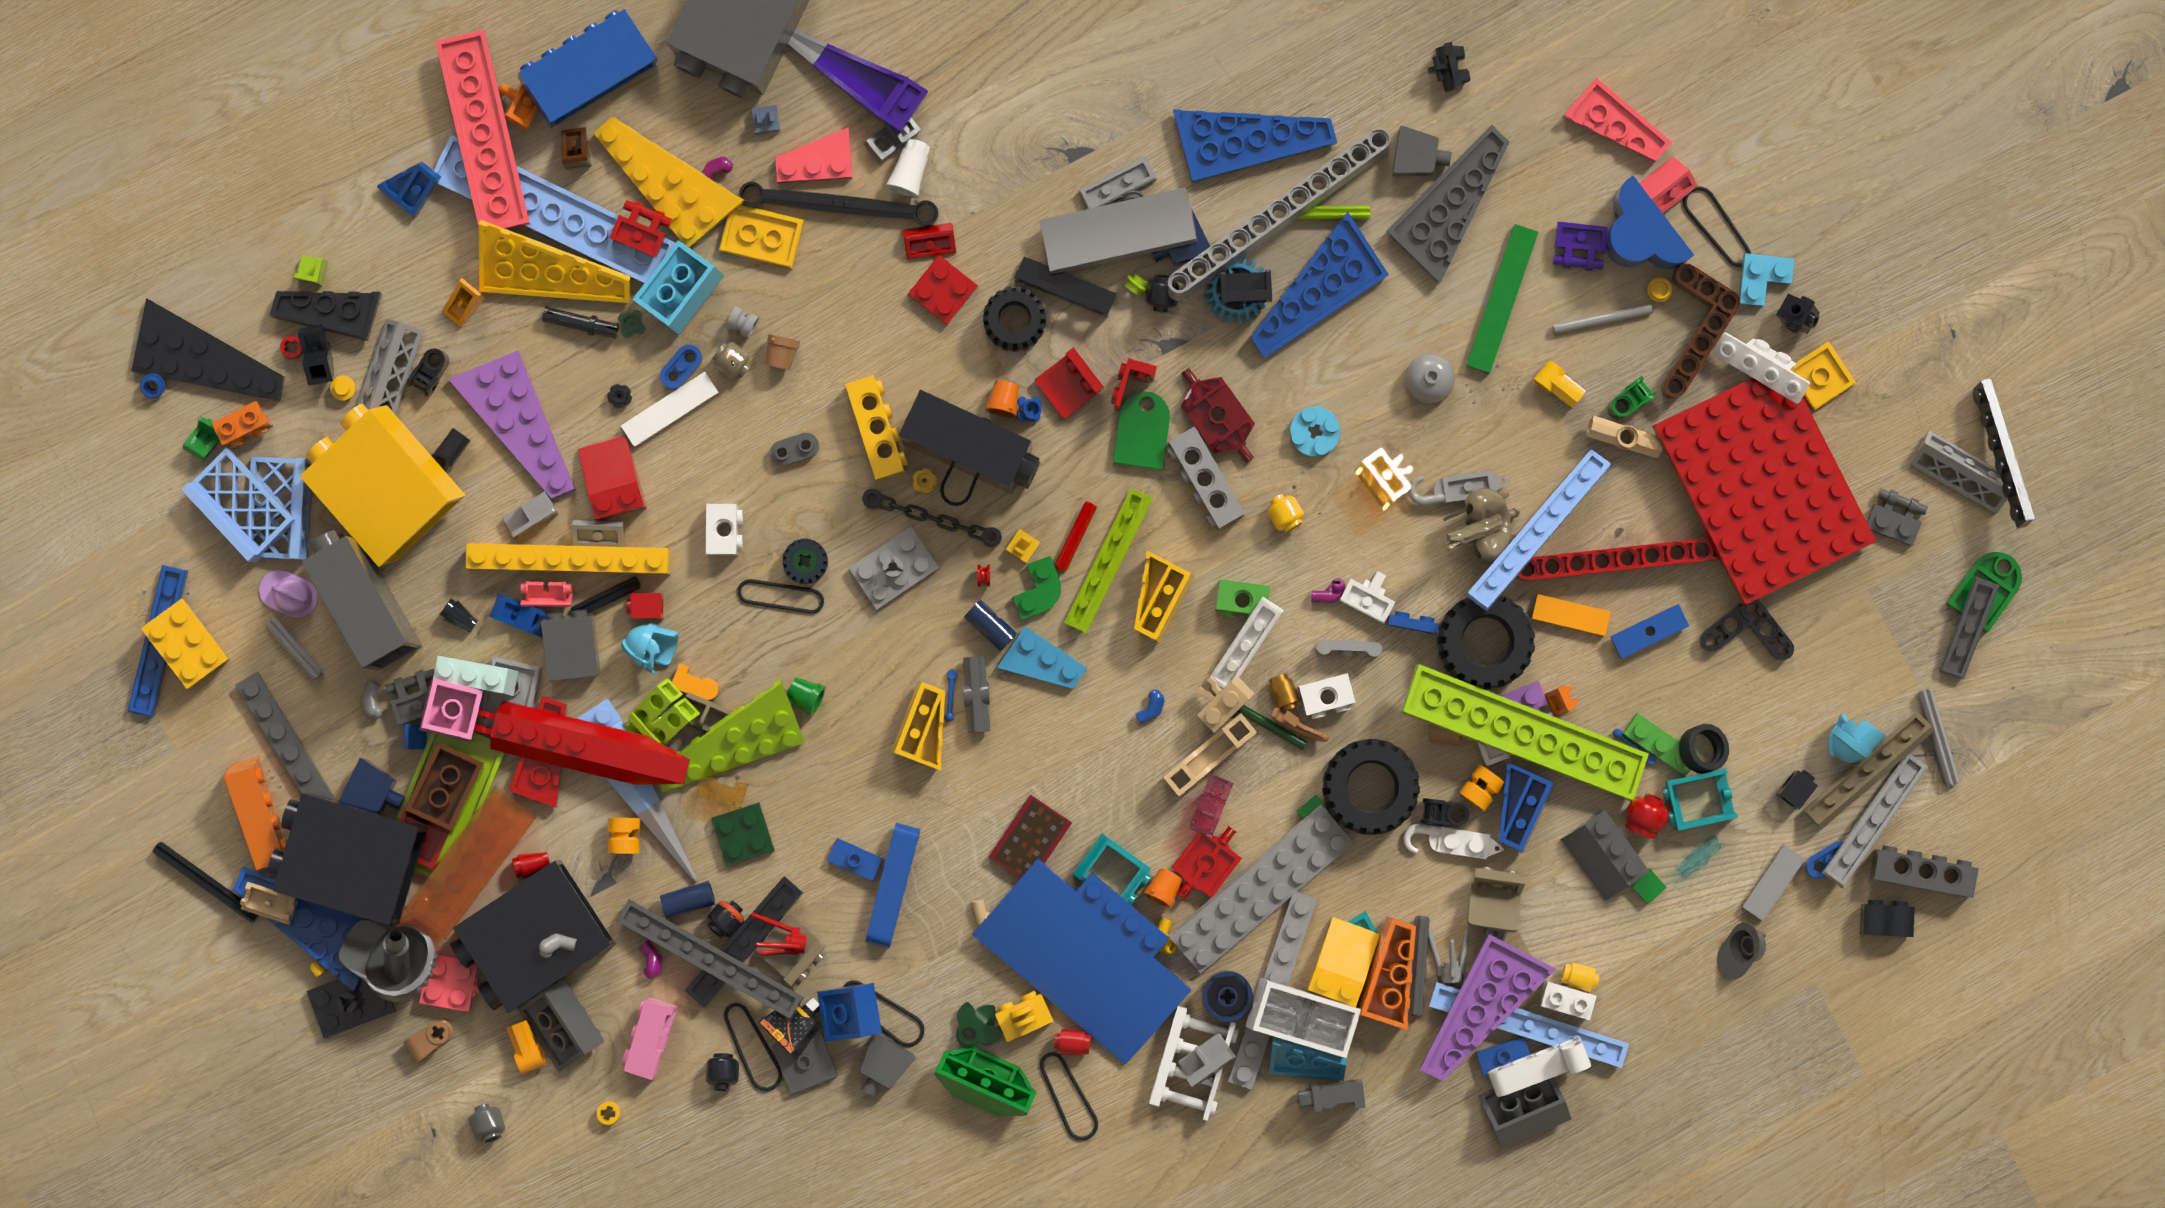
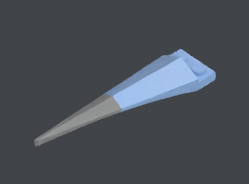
[576,698,697,881]

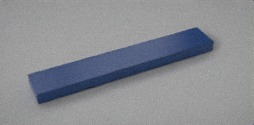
[127,565,188,717]

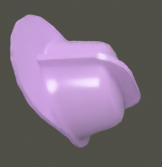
[259,570,318,618]

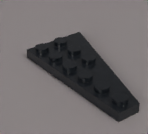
[131,298,285,401]

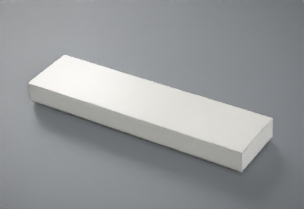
[621,372,719,447]
[1211,597,1284,689]

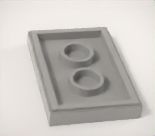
[477,656,542,729]

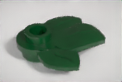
[956,1002,1003,1047]

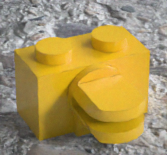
[995,991,1054,1042]

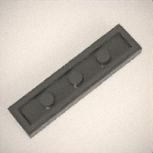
[1939,576,2000,679]

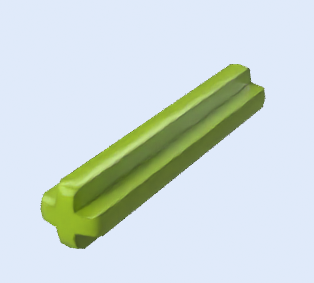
[1298,206,1371,220]

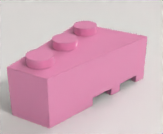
[622,997,678,1080]

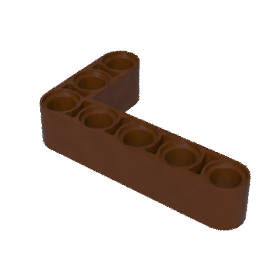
[1661,264,1741,399]

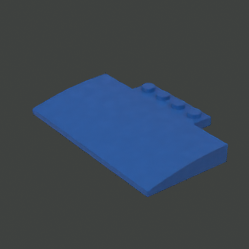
[972,857,1191,1065]

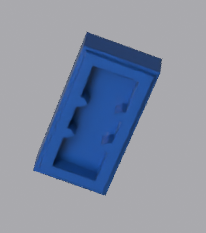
[827,838,883,881]
[1476,1037,1530,1076]

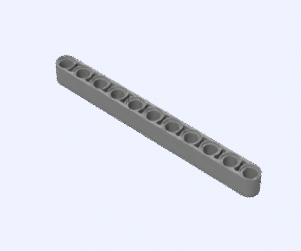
[1167,129,1390,301]

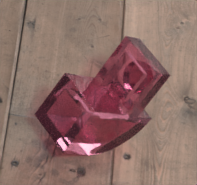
[1188,774,1234,838]

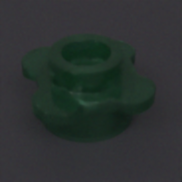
[618,310,646,338]

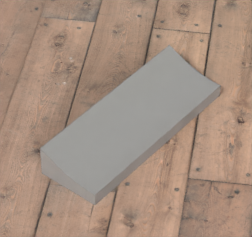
[1039,187,1198,275]

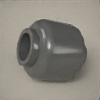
[469,1104,505,1143]

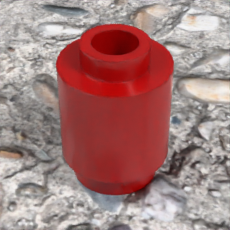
[1054,1029,1091,1057]

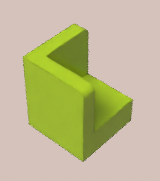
[293,255,328,286]

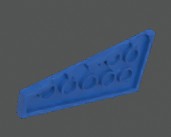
[1250,212,1389,358]

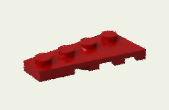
[509,696,567,808]

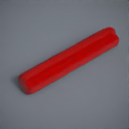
[1055,501,1097,572]

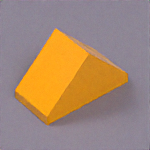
[442,278,486,327]

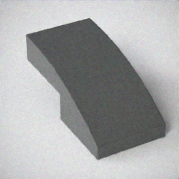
[864,118,921,164]

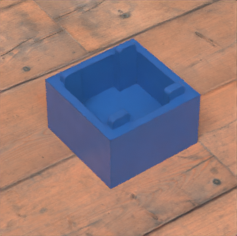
[817,983,882,1042]

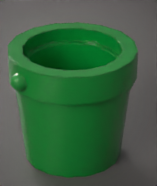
[787,677,826,716]

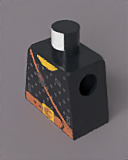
[759,997,820,1060]

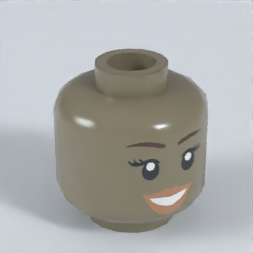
[712,342,751,379]

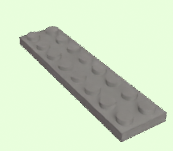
[1168,804,1353,974]

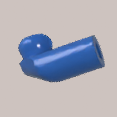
[1135,689,1165,725]

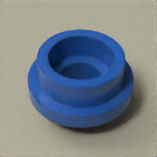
[140,373,166,398]

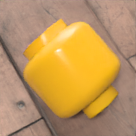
[1267,494,1304,533]

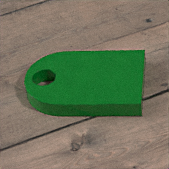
[1113,392,1170,470]
[1946,552,2022,633]

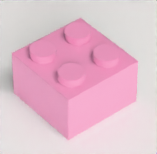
[419,679,483,742]

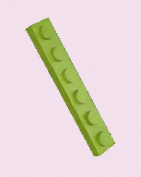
[1064,489,1153,633]

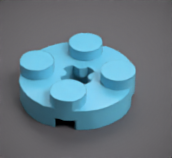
[1290,406,1340,457]

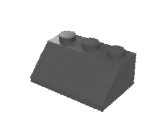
[1561,810,1650,900]
[518,978,605,1072]
[1478,1077,1572,1149]

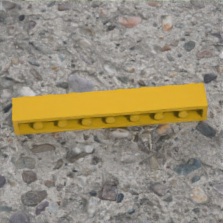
[466,543,671,575]

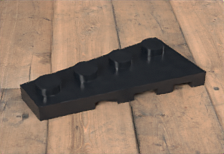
[270,291,382,341]

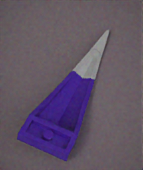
[788,29,928,133]

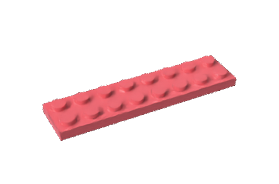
[435,30,530,229]

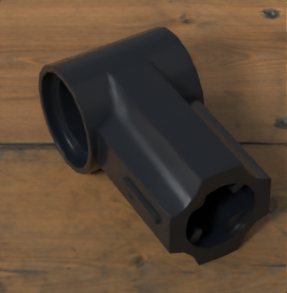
[431,428,471,474]

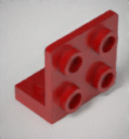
[1035,347,1104,419]
[1111,358,1157,412]

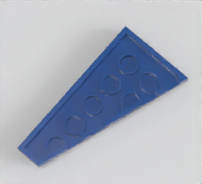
[1173,109,1337,183]
[233,867,369,993]

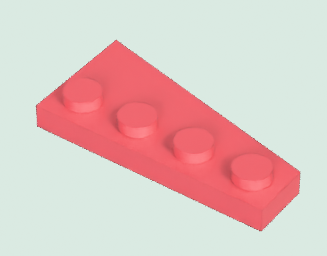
[1563,77,1672,162]

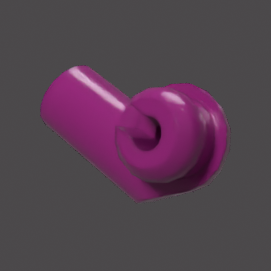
[702,156,733,180]
[1311,578,1346,603]
[639,940,663,979]

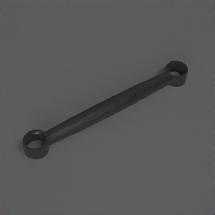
[739,182,939,226]

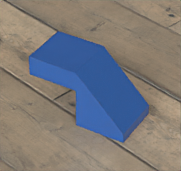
[489,593,549,638]

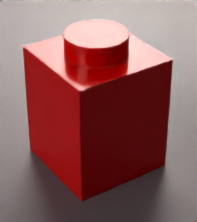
[626,593,663,619]

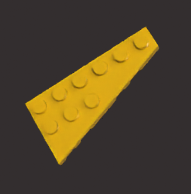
[593,117,745,248]
[479,220,630,303]

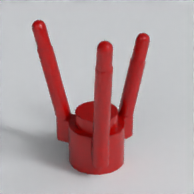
[751,913,806,956]

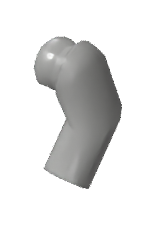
[360,681,383,719]
[539,934,577,958]

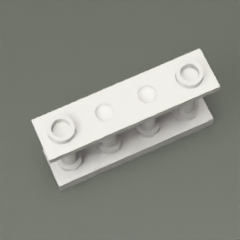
[1149,1005,1239,1121]

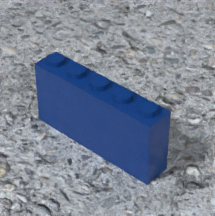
[518,9,657,129]

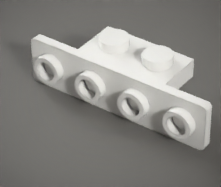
[1713,332,1810,404]

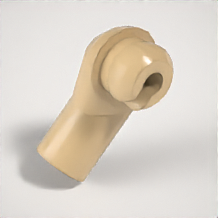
[972,899,990,925]

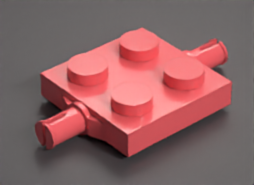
[419,955,481,1012]

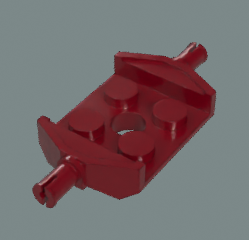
[1181,367,1255,463]

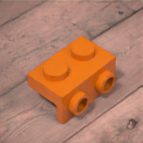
[212,401,273,449]

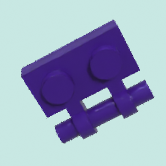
[1553,221,1608,271]

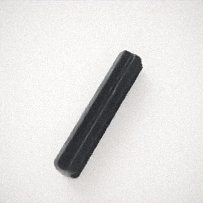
[571,576,641,613]

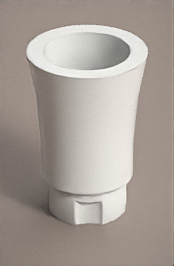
[885,139,930,198]

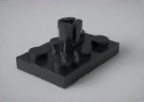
[307,979,396,1038]

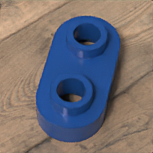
[660,345,702,389]
[1805,841,1843,879]

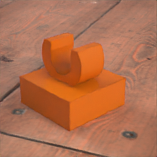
[1544,685,1578,717]

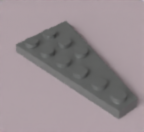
[1386,125,1509,284]

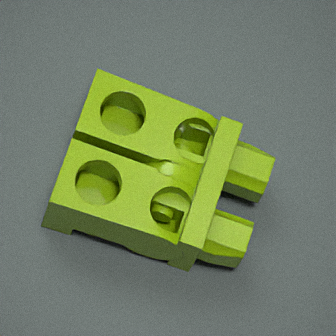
[625,678,700,745]

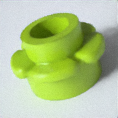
[1124,273,1147,296]

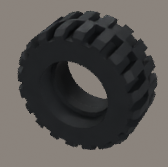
[1437,596,1535,690]
[1322,739,1420,835]

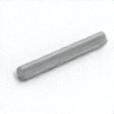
[1918,688,1959,786]

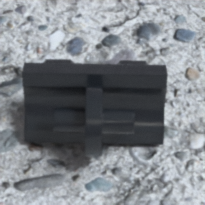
[1427,42,1471,92]

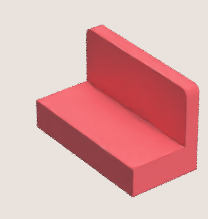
[1640,157,1698,213]

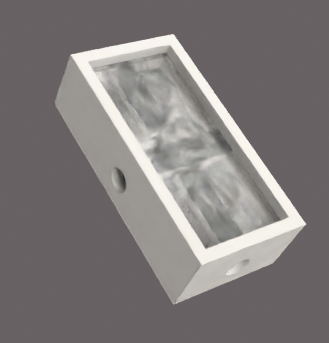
[1245,978,1361,1058]

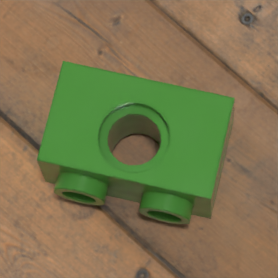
[1215,579,1270,619]

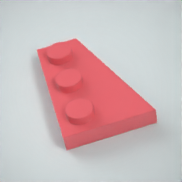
[776,127,852,183]

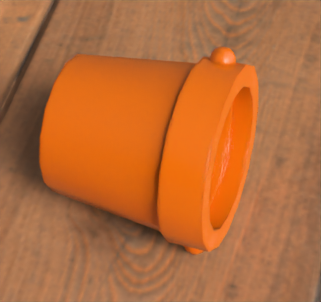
[985,380,1019,418]
[1143,868,1182,908]

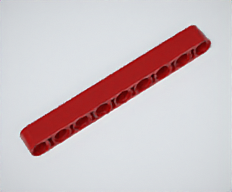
[1517,538,1719,581]

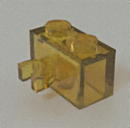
[1354,448,1413,511]

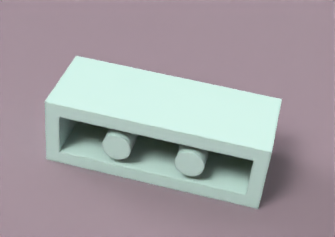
[433,656,518,696]

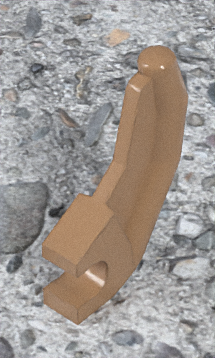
[1271,707,1329,742]

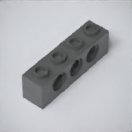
[1869,845,1979,898]

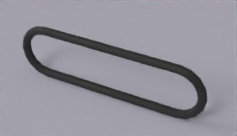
[738,579,824,614]

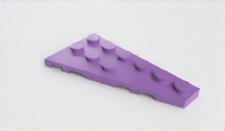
[448,350,576,499]
[1419,934,1556,1081]

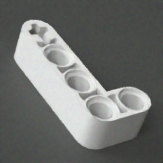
[1488,1038,1591,1097]

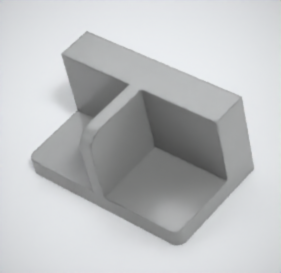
[502,491,559,540]
[1179,1034,1237,1087]

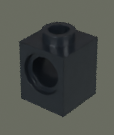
[1776,770,1818,810]

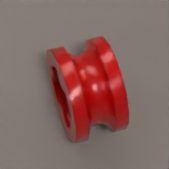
[280,336,303,360]
[977,565,990,587]

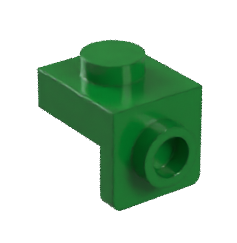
[183,416,220,462]

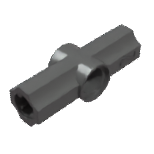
[963,656,990,733]

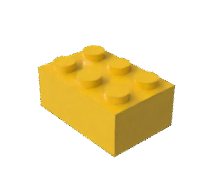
[141,598,229,689]

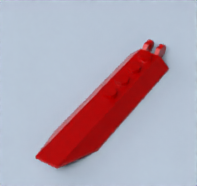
[474,700,690,785]

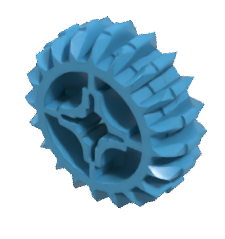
[1203,257,1266,324]

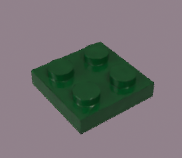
[711,802,775,866]

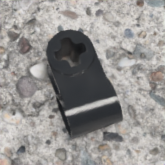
[406,348,449,398]
[1420,798,1470,826]

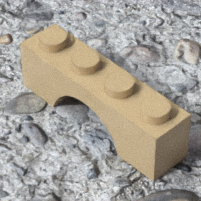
[1163,713,1257,797]

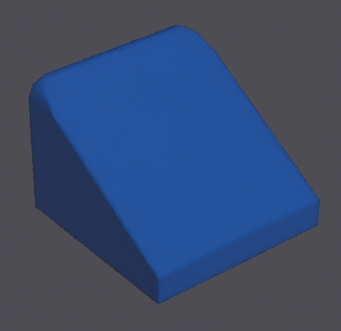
[403,724,427,749]

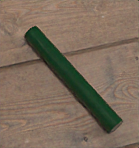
[1238,705,1307,750]

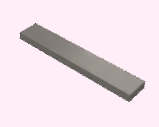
[1821,753,1928,888]

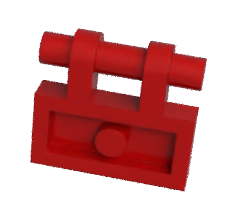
[609,200,673,258]

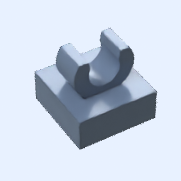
[751,105,780,134]

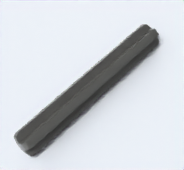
[1408,916,1430,1016]

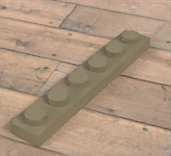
[1803,711,1935,829]

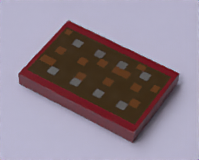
[989,795,1072,878]

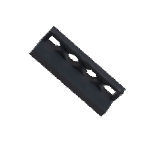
[1014,257,1117,318]

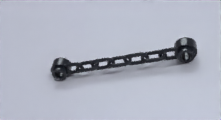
[862,489,1002,548]

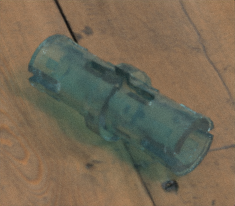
[1675,835,1724,879]

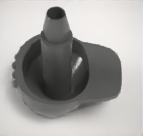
[339,919,438,1002]

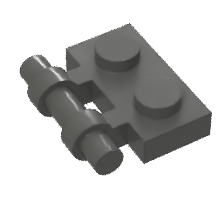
[1867,488,1928,546]
[385,669,434,725]

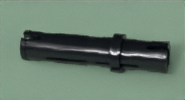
[542,306,619,339]

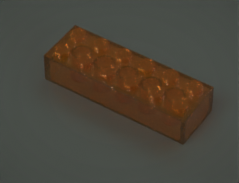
[404,786,537,940]

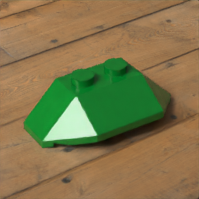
[934,1046,1036,1116]

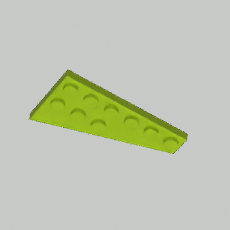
[659,678,805,793]

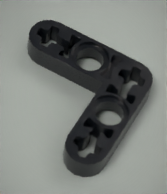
[1699,599,1794,660]

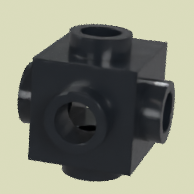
[1776,293,1820,334]

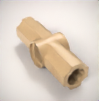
[1586,416,1663,459]

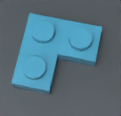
[1739,253,1794,306]

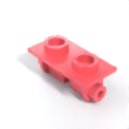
[520,581,574,607]

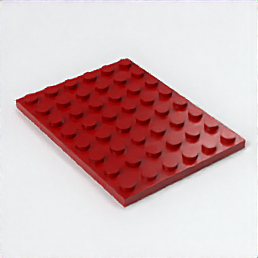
[1652,378,1876,606]

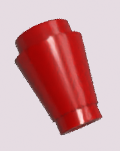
[512,852,550,879]

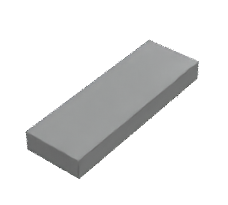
[1078,157,1157,209]
[1741,845,1805,921]

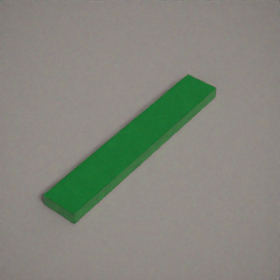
[1466,224,1538,374]

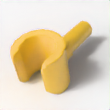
[310,961,327,977]

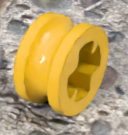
[597,1101,620,1125]

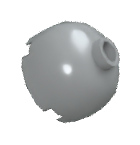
[1404,354,1455,404]

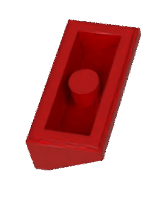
[903,223,956,259]

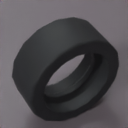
[1679,724,1729,773]

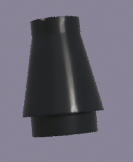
[440,598,479,633]

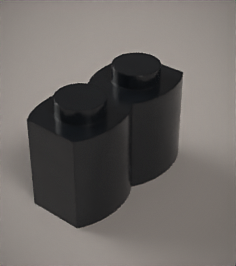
[1860,900,1915,937]

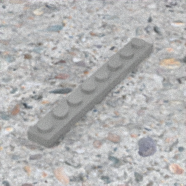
[1228,891,1317,1090]

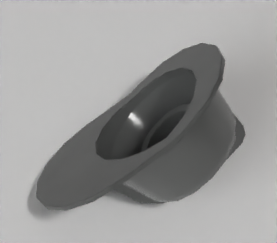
[1718,922,1766,979]

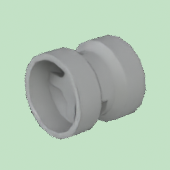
[725,306,759,339]

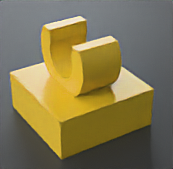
[1006,529,1040,564]

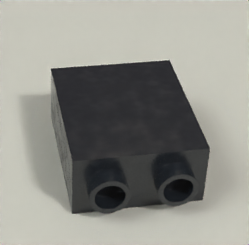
[898,389,1040,494]
[267,793,428,925]
[450,860,616,1013]

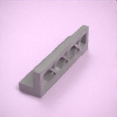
[357,319,423,414]
[1910,431,2007,514]

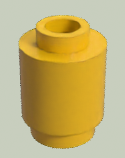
[1560,963,1599,993]

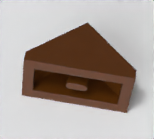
[561,127,592,169]

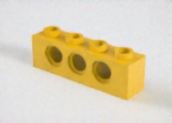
[845,375,908,482]

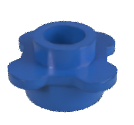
[1017,397,1042,422]

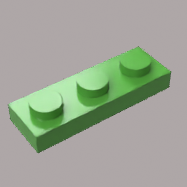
[1623,713,1700,777]

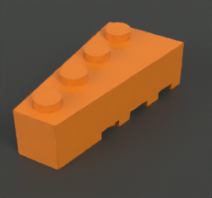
[223,756,287,870]
[1357,916,1416,1030]

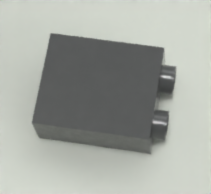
[666,0,809,99]
[301,530,422,671]

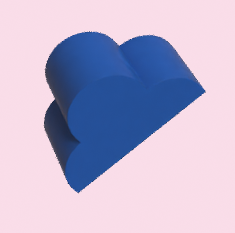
[1606,175,1694,269]

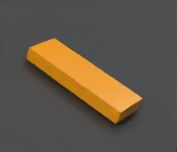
[1531,594,1611,636]

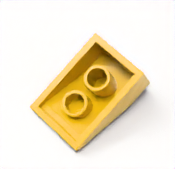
[1307,917,1380,1007]

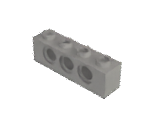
[1167,427,1245,530]

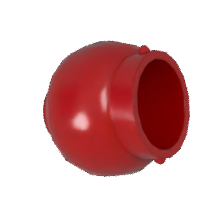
[1625,793,1669,839]

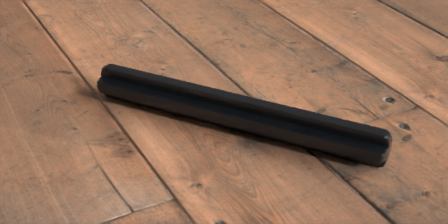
[152,842,259,923]

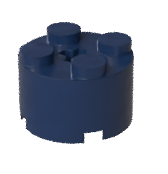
[1201,970,1253,1022]

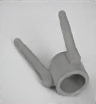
[1428,926,1469,983]

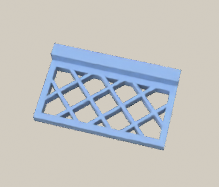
[181,448,295,562]
[246,457,312,560]

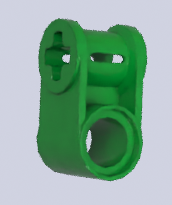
[1608,376,1657,420]

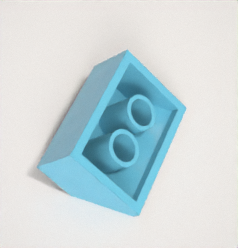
[632,240,724,335]

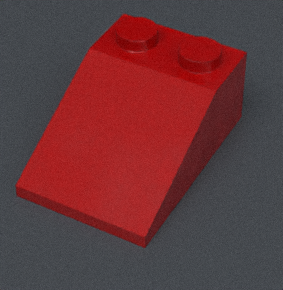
[578,435,647,521]

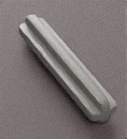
[266,618,323,680]

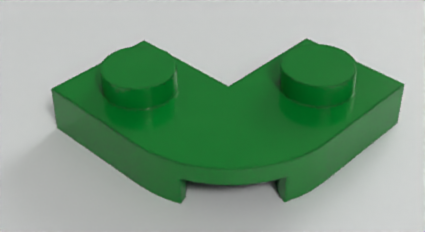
[1013,555,1061,620]

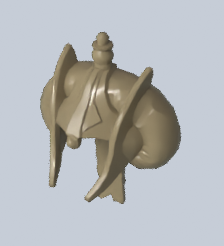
[1443,488,1520,564]

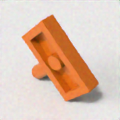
[498,83,537,130]

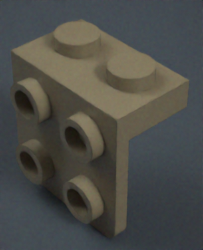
[1467,867,1526,932]
[757,915,826,986]

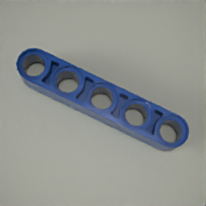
[865,823,921,949]

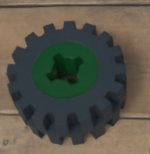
[782,538,828,584]

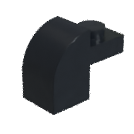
[297,324,334,386]

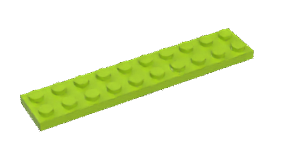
[1400,664,1649,802]

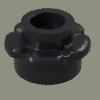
[607,384,632,409]

